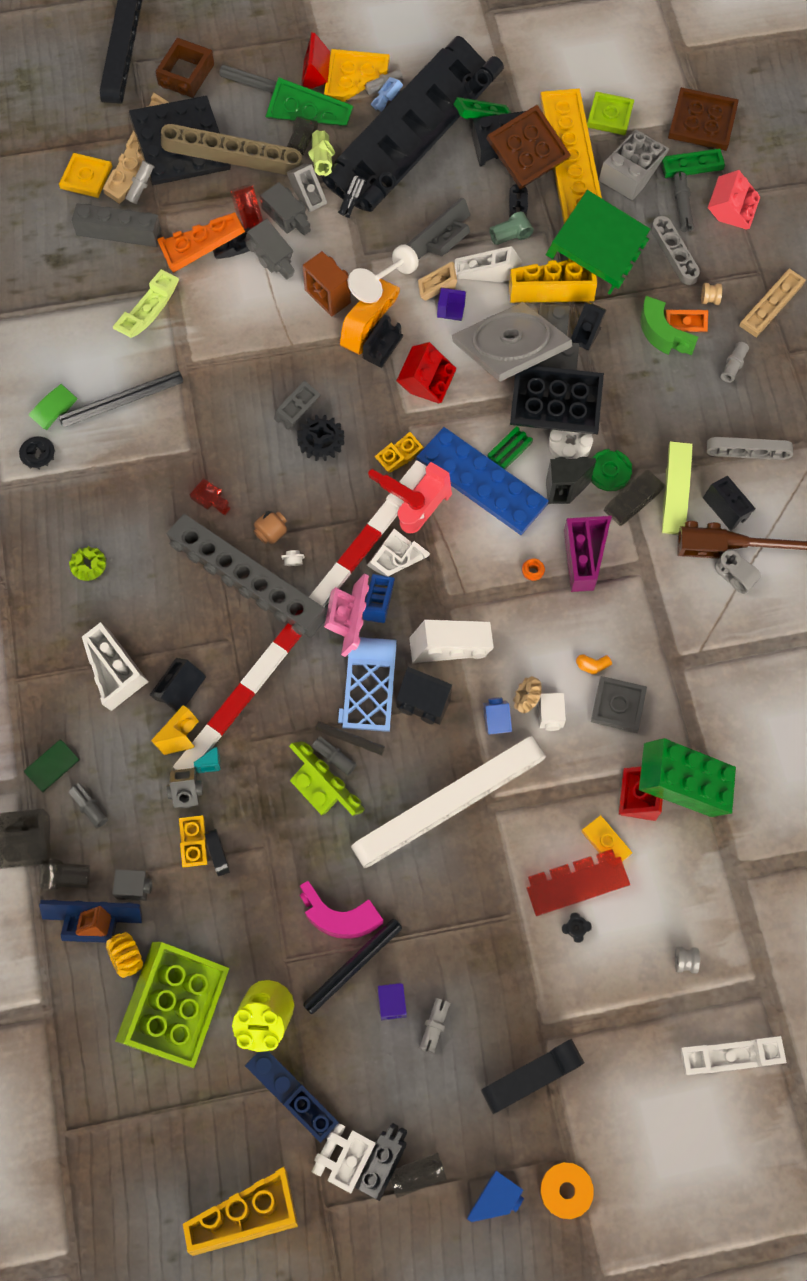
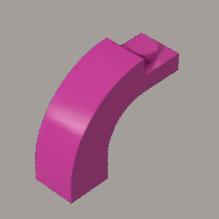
[299,881,383,939]

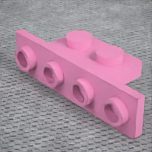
[324,574,369,657]

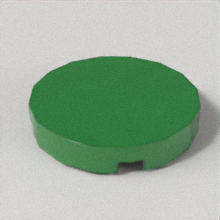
[591,449,632,491]

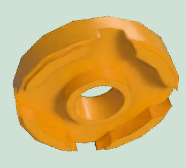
[540,1162,594,1219]

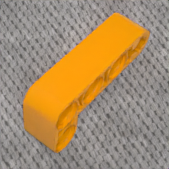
[340,279,400,355]

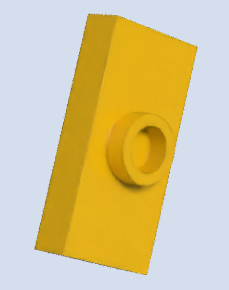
[581,815,633,869]

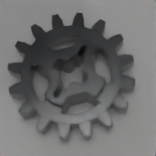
[297,415,345,461]

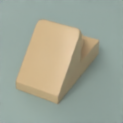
[418,262,457,301]

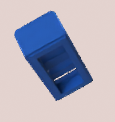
[363,574,395,623]

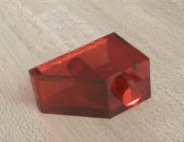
[230,184,263,229]

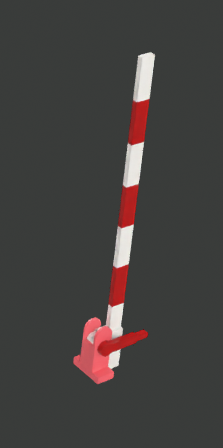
[173,460,452,770]

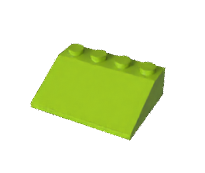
[115,942,229,1068]

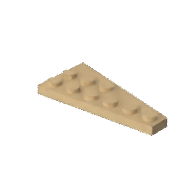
[103,93,169,204]

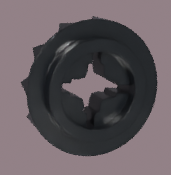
[19,436,56,470]

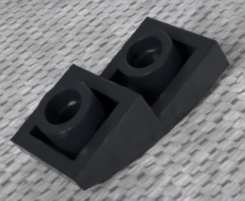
[213,227,251,259]

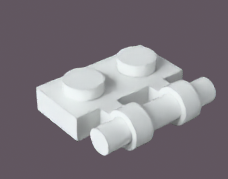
[311,1123,376,1193]

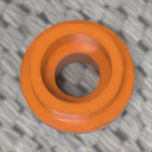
[522,558,545,581]

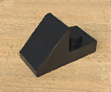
[571,301,607,351]

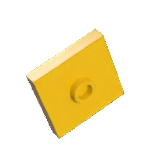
[59,153,113,198]

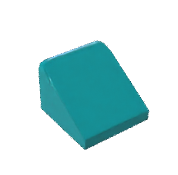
[194,747,221,773]

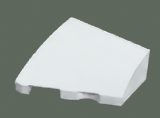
[367,529,430,577]

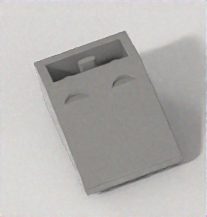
[599,129,669,200]

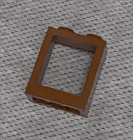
[155,38,215,98]

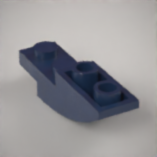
[245,1051,339,1143]

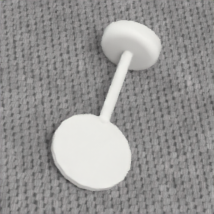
[347,244,419,303]

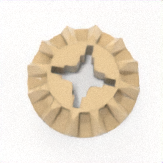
[513,676,542,713]

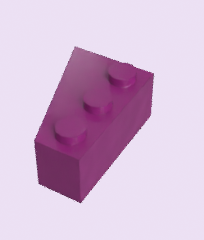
[564,516,612,592]

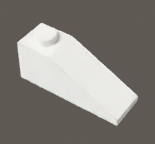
[455,246,522,282]

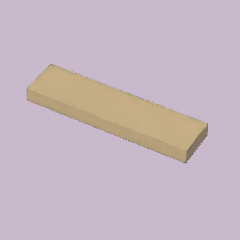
[739,269,806,338]

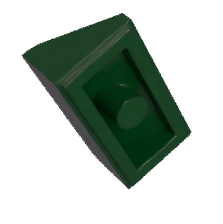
[24,739,79,793]

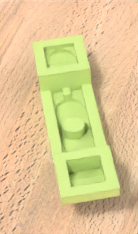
[113,269,179,338]

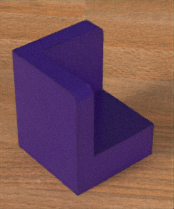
[437,288,466,321]
[378,983,407,1021]

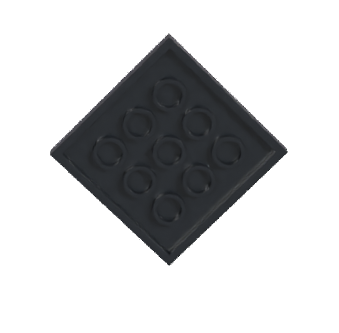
[129,96,231,186]

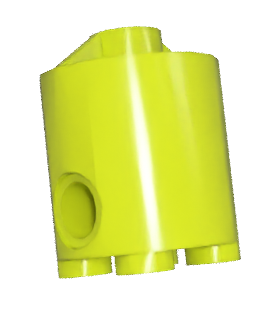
[232,980,294,1052]

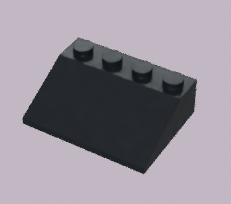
[510,366,604,435]

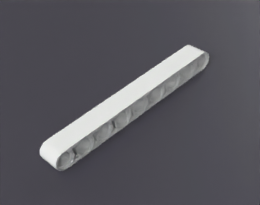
[351,736,546,868]

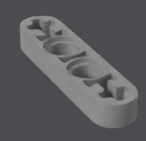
[652,216,700,285]
[707,437,793,460]

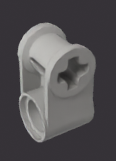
[715,550,761,594]

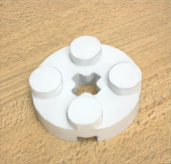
[549,430,593,459]

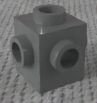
[167,768,203,808]

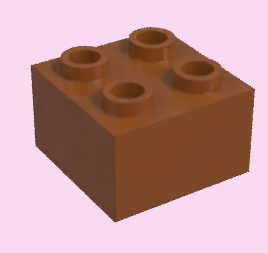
[303,251,351,317]

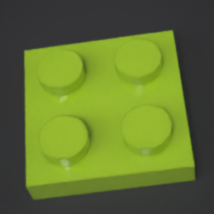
[587,92,635,136]

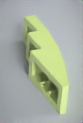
[662,442,692,535]

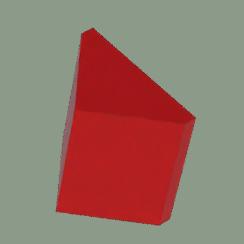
[301,32,330,89]
[619,766,663,821]

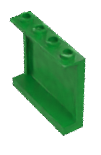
[546,190,650,295]

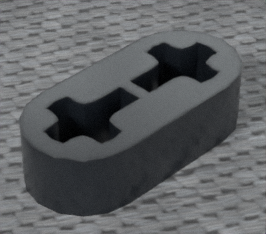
[509,184,528,217]
[204,829,230,877]

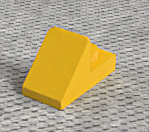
[151,705,199,755]

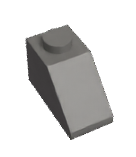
[286,164,327,212]

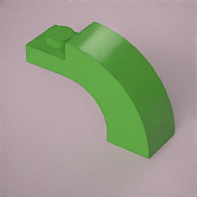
[640,296,698,355]

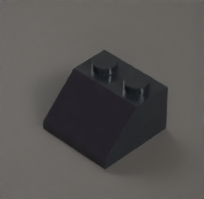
[396,667,452,725]

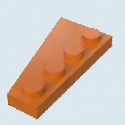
[157,212,245,273]

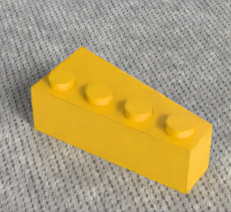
[509,258,597,303]
[183,1167,298,1256]

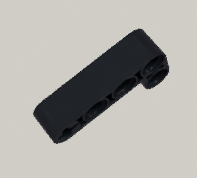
[481,1039,585,1114]

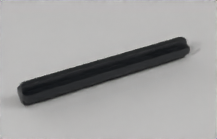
[303,919,402,1014]

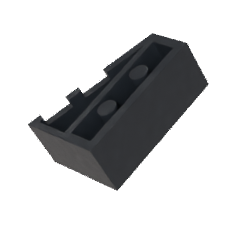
[472,111,525,167]

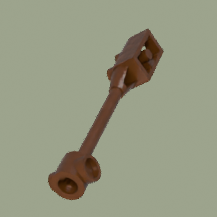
[678,521,807,559]

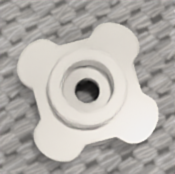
[281,550,305,566]

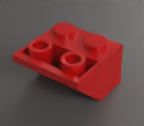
[396,342,457,404]

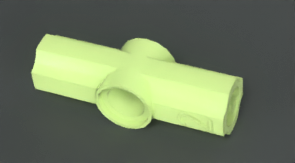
[308,130,335,176]

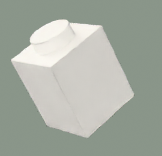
[538,693,566,731]

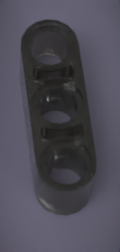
[604,470,665,526]

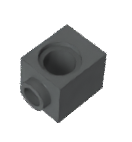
[112,869,152,901]

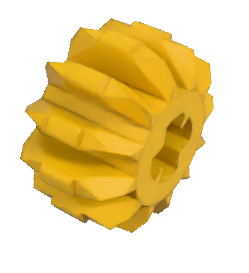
[106,932,143,978]

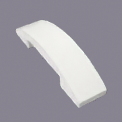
[680,1036,787,1075]

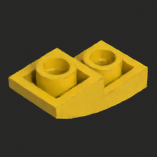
[375,432,424,473]
[179,815,208,868]

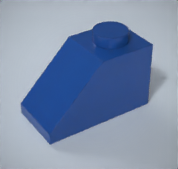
[466,1171,524,1222]

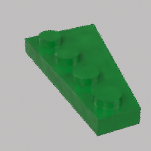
[265,77,354,127]

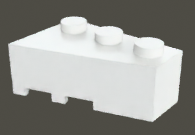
[409,620,494,663]
[82,622,149,711]

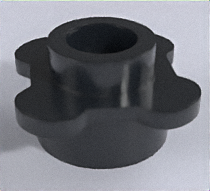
[562,913,592,943]

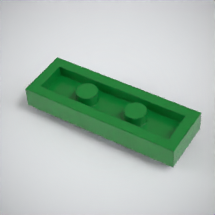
[454,97,511,119]
[661,149,725,178]

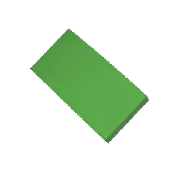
[28,384,78,430]

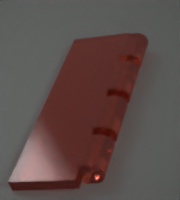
[526,849,630,917]

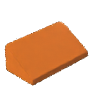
[664,310,708,332]

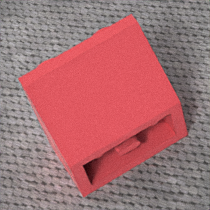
[708,170,760,229]

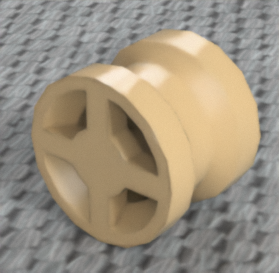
[701,283,722,305]

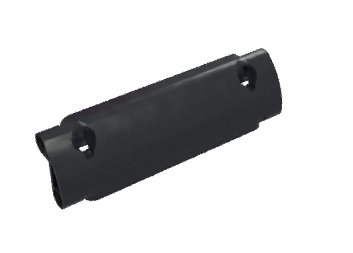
[322,36,504,212]

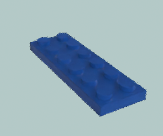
[416,427,549,535]

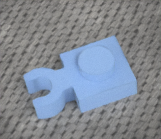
[371,77,403,112]

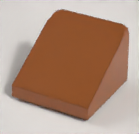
[75,906,111,936]

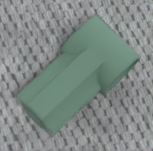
[489,211,534,245]

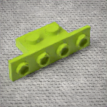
[289,741,365,816]

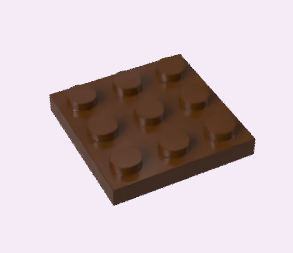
[668,87,739,151]
[486,105,571,189]

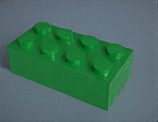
[639,738,736,817]

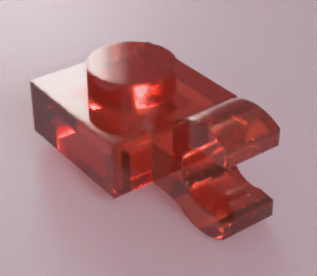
[189,478,231,515]

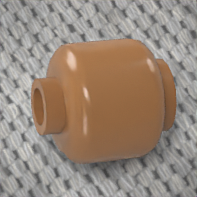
[253,511,287,544]

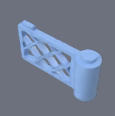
[338,637,397,732]

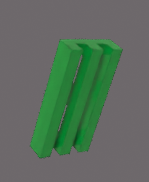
[487,426,533,469]

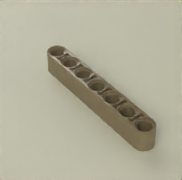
[161,124,302,175]

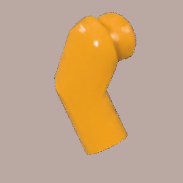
[576,654,612,674]

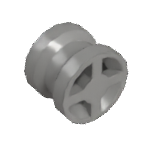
[675,947,700,974]

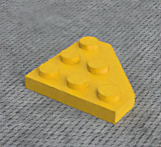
[324,49,390,102]

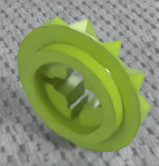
[69,545,106,581]

